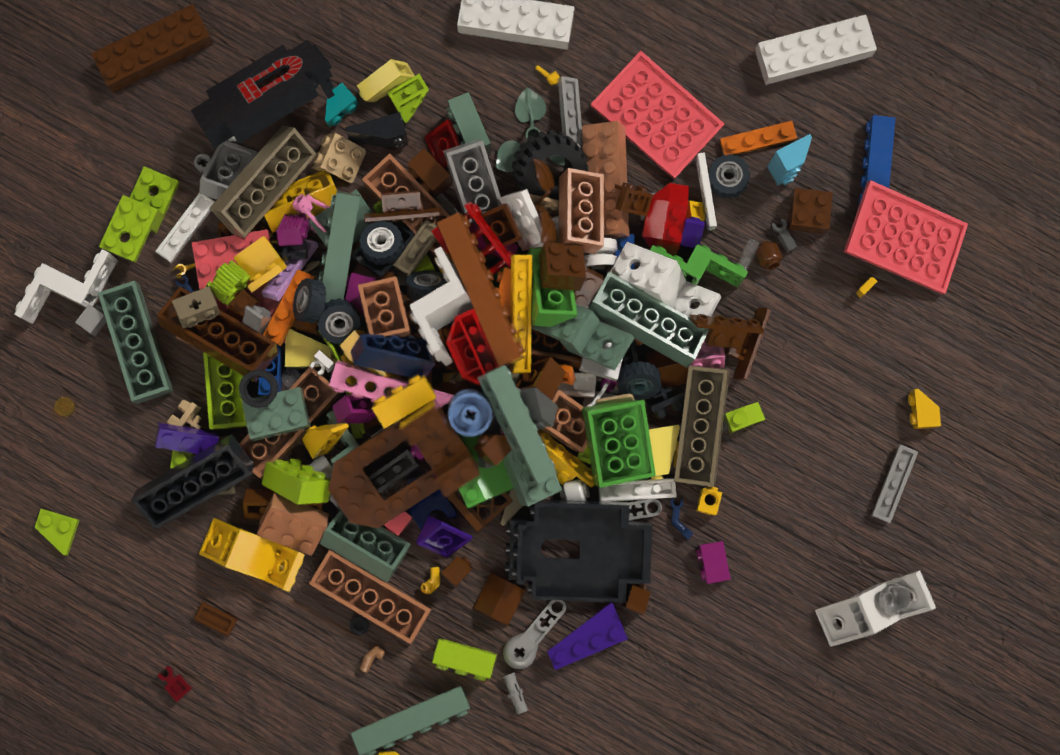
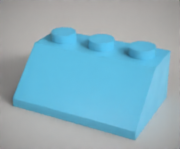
[767,134,812,186]

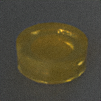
[54,397,75,417]

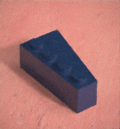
[351,334,435,378]

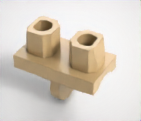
[167,400,202,429]

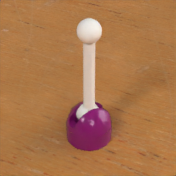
[587,378,617,407]

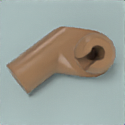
[359,646,385,672]

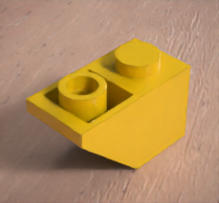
[908,389,941,429]

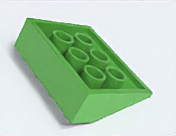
[582,400,656,488]
[458,433,514,509]

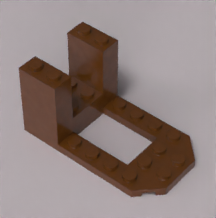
[329,399,480,528]

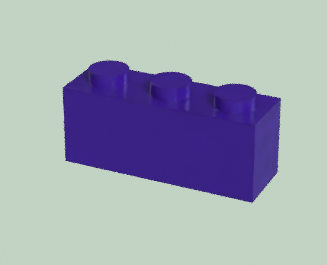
[155,423,219,454]

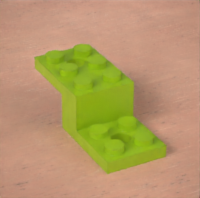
[99,167,180,263]

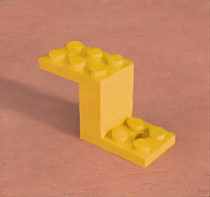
[199,518,304,592]

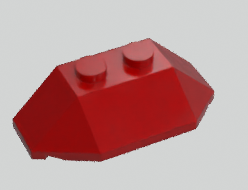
[642,183,689,256]
[446,308,499,385]

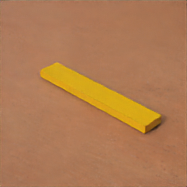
[510,255,532,374]

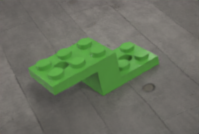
[650,244,748,288]

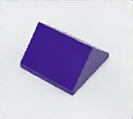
[417,516,472,558]

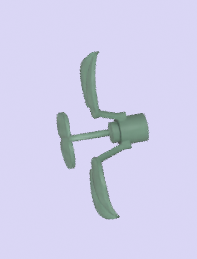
[496,88,565,172]

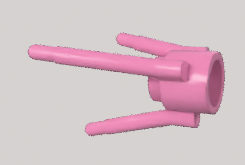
[292,194,329,234]

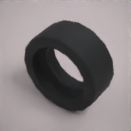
[239,369,278,408]

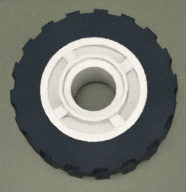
[359,221,404,266]

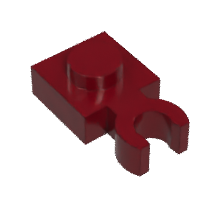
[158,666,193,702]

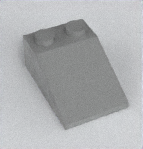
[199,141,257,199]

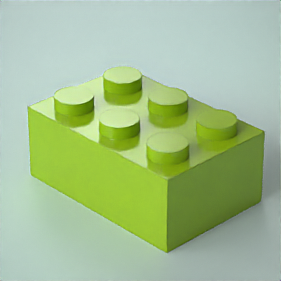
[262,459,331,505]
[432,638,497,681]

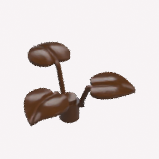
[532,159,559,243]

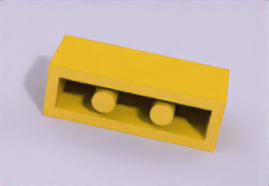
[372,375,436,429]

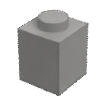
[75,304,107,336]

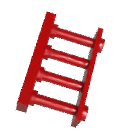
[431,202,514,275]

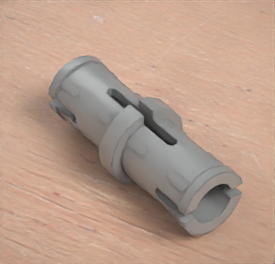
[503,673,528,714]

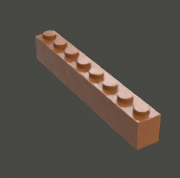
[437,213,525,367]

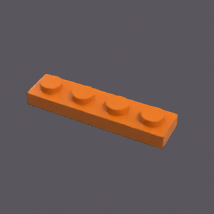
[719,121,797,156]
[263,269,316,346]

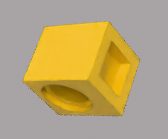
[696,486,722,516]

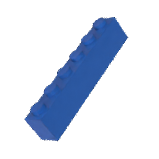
[858,115,896,205]

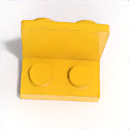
[234,236,287,292]

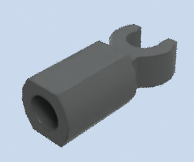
[771,219,797,253]

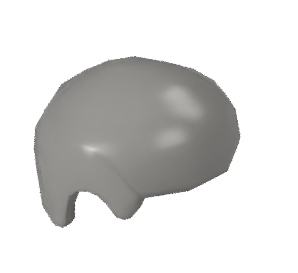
[879,584,911,615]

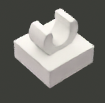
[310,350,334,376]

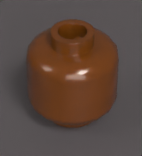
[755,241,783,270]

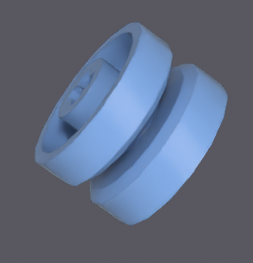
[448,389,492,436]

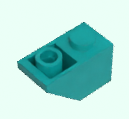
[325,83,358,128]

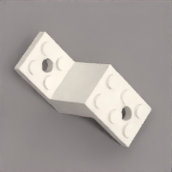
[610,242,721,317]
[409,246,474,366]
[14,250,118,324]
[815,571,936,647]

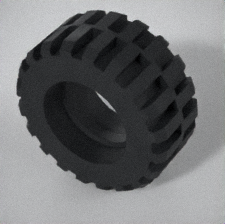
[512,130,588,201]

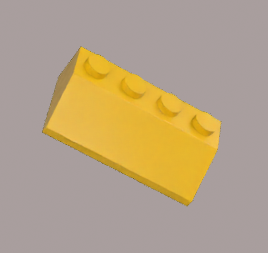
[264,171,337,233]

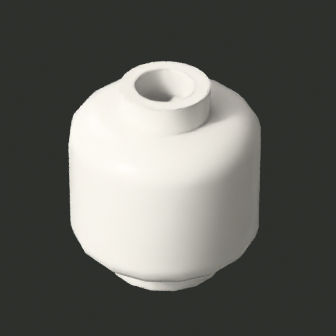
[560,479,590,501]

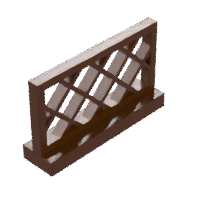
[430,469,513,532]

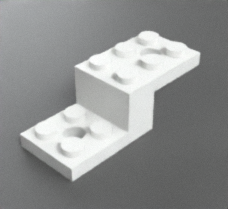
[499,189,559,251]

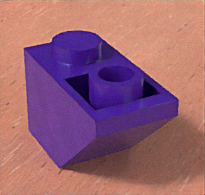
[679,217,705,251]

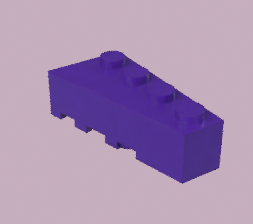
[547,602,628,670]

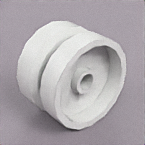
[584,238,618,273]

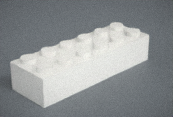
[457,0,574,50]
[755,15,877,85]

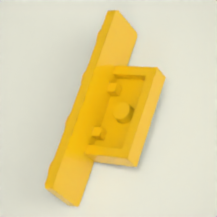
[538,429,594,488]

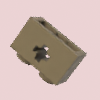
[172,286,220,329]

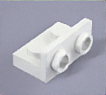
[557,370,596,398]

